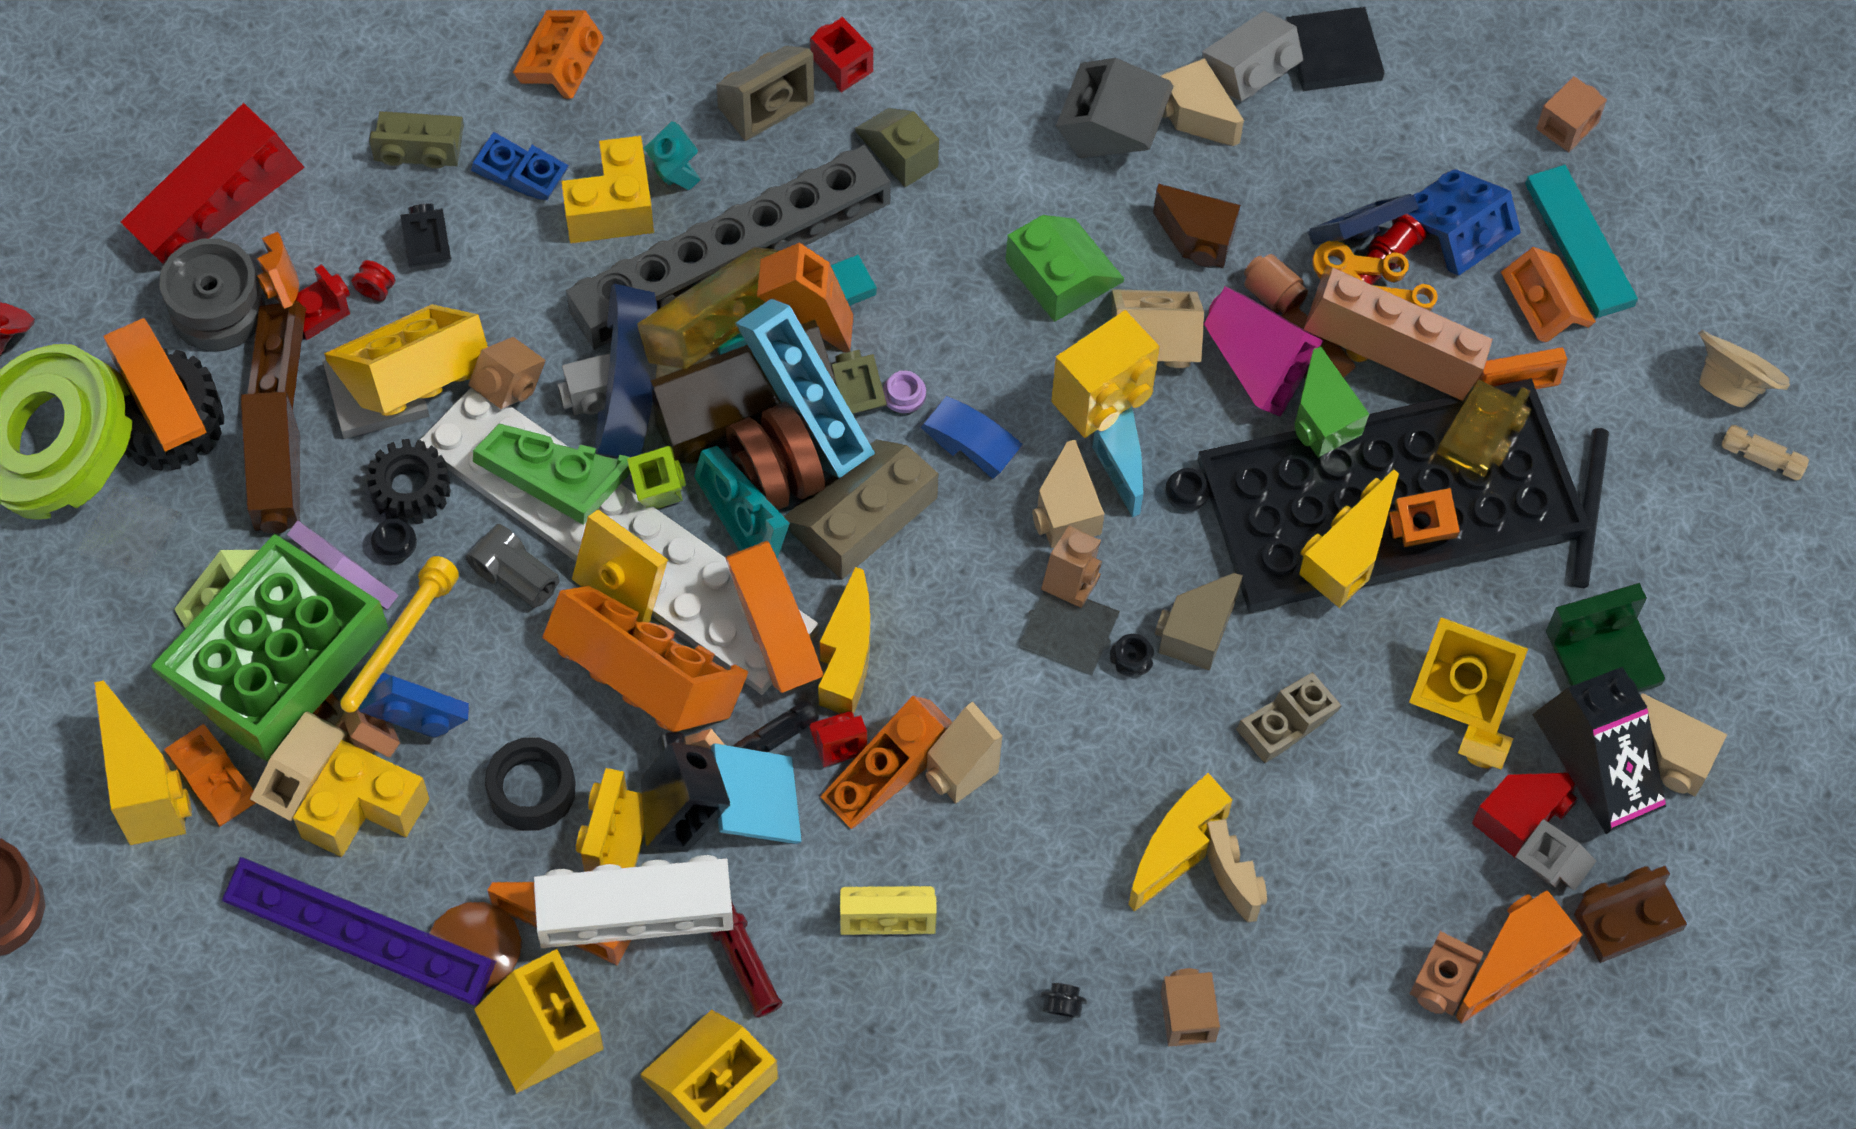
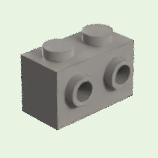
[1202,11,1303,102]

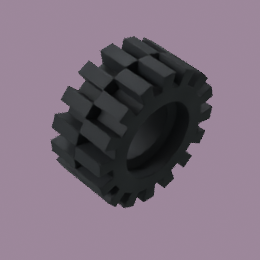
[366,439,451,525]

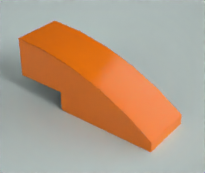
[103,318,207,452]
[725,541,824,693]

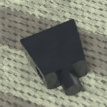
[641,732,730,852]

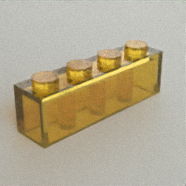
[637,247,781,369]

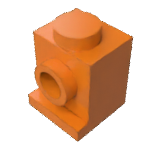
[1388,488,1460,547]

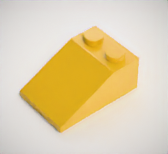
[94,680,192,845]

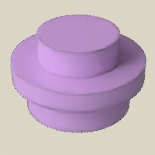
[883,371,926,413]

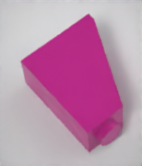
[1204,286,1323,417]

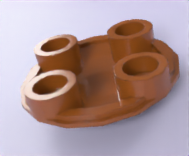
[430,902,522,994]

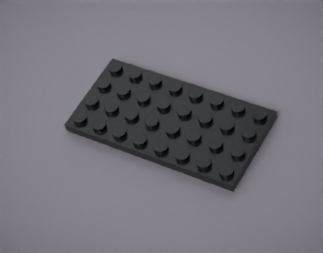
[1197,378,1591,613]

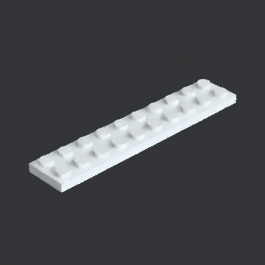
[420,388,819,695]

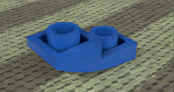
[471,131,569,201]
[920,396,1023,479]

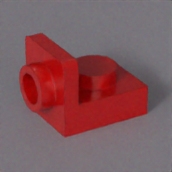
[295,264,350,341]
[810,711,867,767]

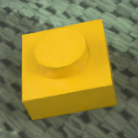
[1458,725,1514,770]

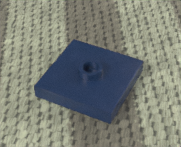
[1308,194,1419,245]

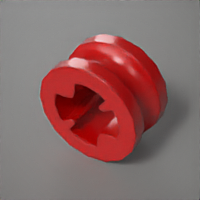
[351,260,396,301]

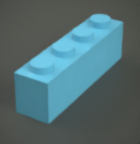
[735,299,875,478]

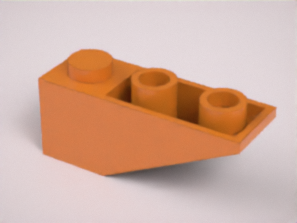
[757,242,854,352]
[820,695,952,829]

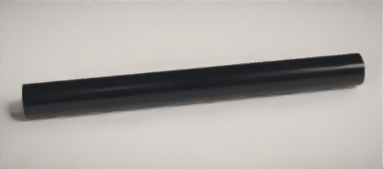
[1571,428,1609,588]

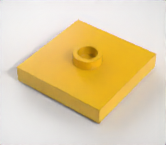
[572,510,668,622]

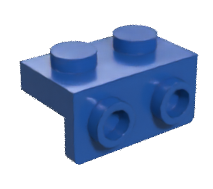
[359,673,469,738]

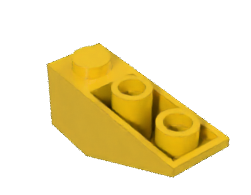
[1299,470,1399,608]

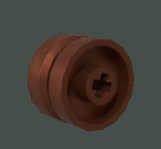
[726,401,825,510]
[0,838,46,956]

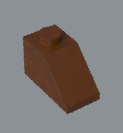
[1153,183,1241,268]

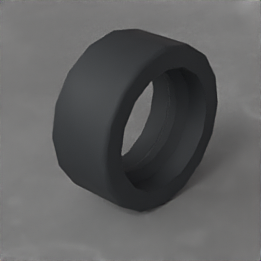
[485,738,576,831]

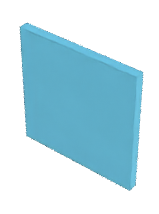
[711,743,802,844]

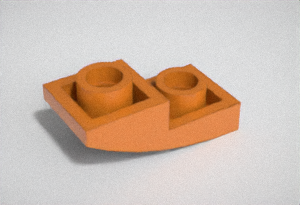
[257,232,299,309]

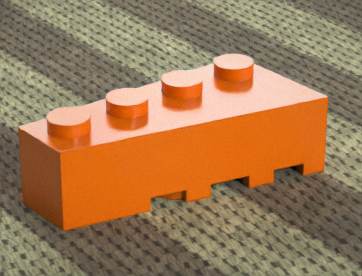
[542,586,749,732]

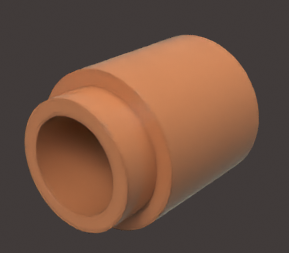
[1244,254,1308,314]

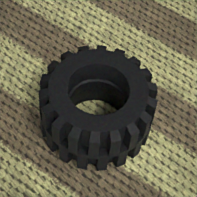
[119,348,225,471]

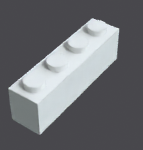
[534,855,733,948]

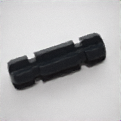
[734,700,819,752]

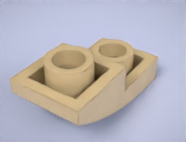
[1204,819,1267,922]

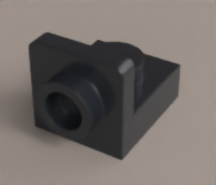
[400,204,452,268]

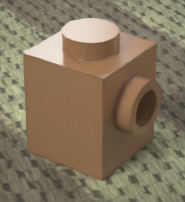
[468,337,546,409]

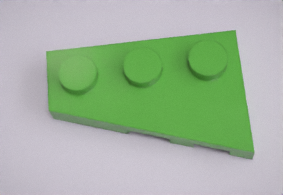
[473,423,631,525]

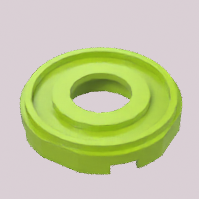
[0,344,132,520]

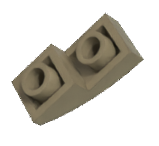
[1236,672,1342,763]

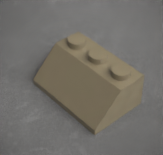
[784,439,939,580]

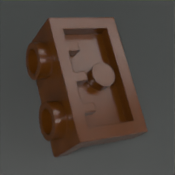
[1574,866,1687,963]

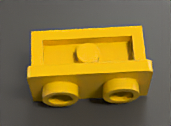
[576,768,645,872]

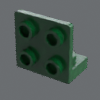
[1546,583,1665,692]

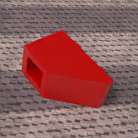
[1472,773,1578,859]

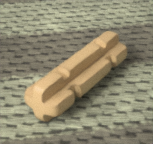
[1722,425,1809,480]

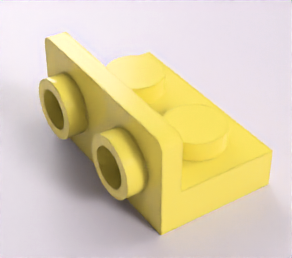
[840,886,937,935]

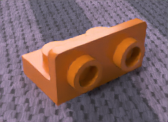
[513,10,604,99]

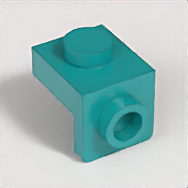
[643,121,701,190]

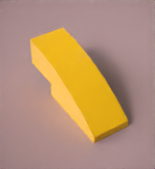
[818,567,870,714]
[1128,773,1233,912]

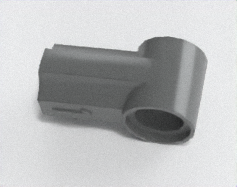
[465,524,560,609]

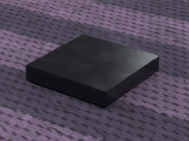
[1285,6,1385,91]

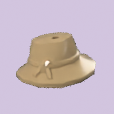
[1698,330,1790,408]

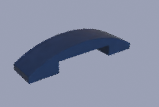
[595,284,658,459]

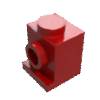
[810,16,873,93]

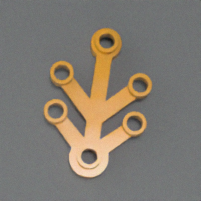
[1312,241,1438,362]

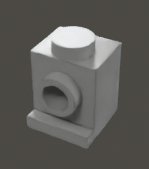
[557,353,610,415]
[1515,819,1597,891]

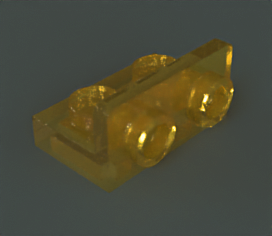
[1437,379,1531,477]

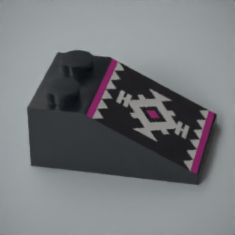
[1532,667,1666,834]

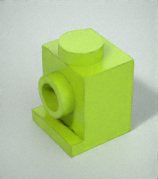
[627,446,686,509]

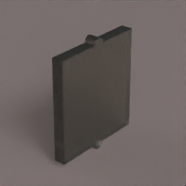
[1019,591,1120,676]

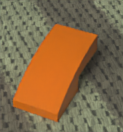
[164,723,256,827]

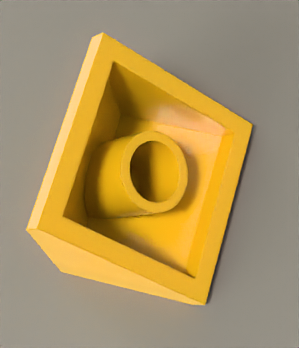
[1409,617,1528,735]

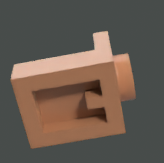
[335,708,400,758]

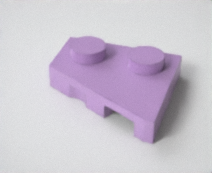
[287,521,399,609]

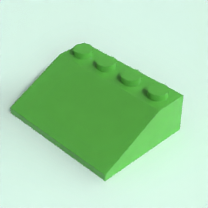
[151,533,389,762]

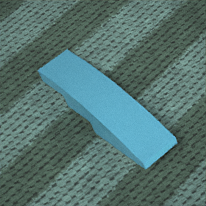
[1092,407,1143,517]

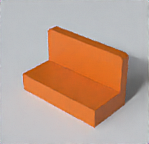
[1501,247,1596,342]

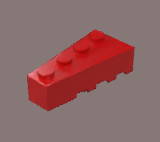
[120,102,305,265]

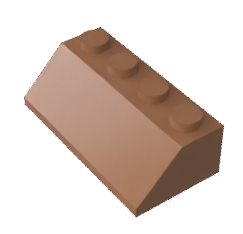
[1303,265,1493,401]

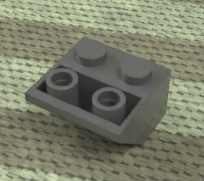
[1056,58,1174,159]

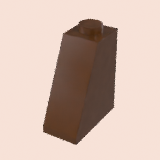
[241,392,300,534]

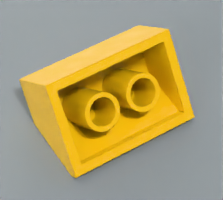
[324,304,488,416]

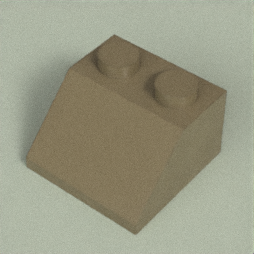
[716,45,814,141]

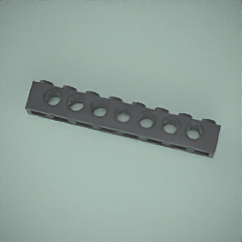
[566,145,891,350]

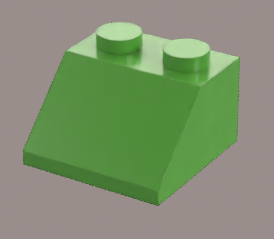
[1006,215,1124,322]

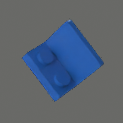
[1407,169,1521,276]

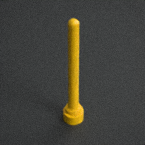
[340,556,459,713]

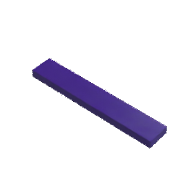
[222,857,497,1006]

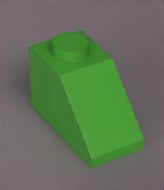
[1294,346,1369,458]

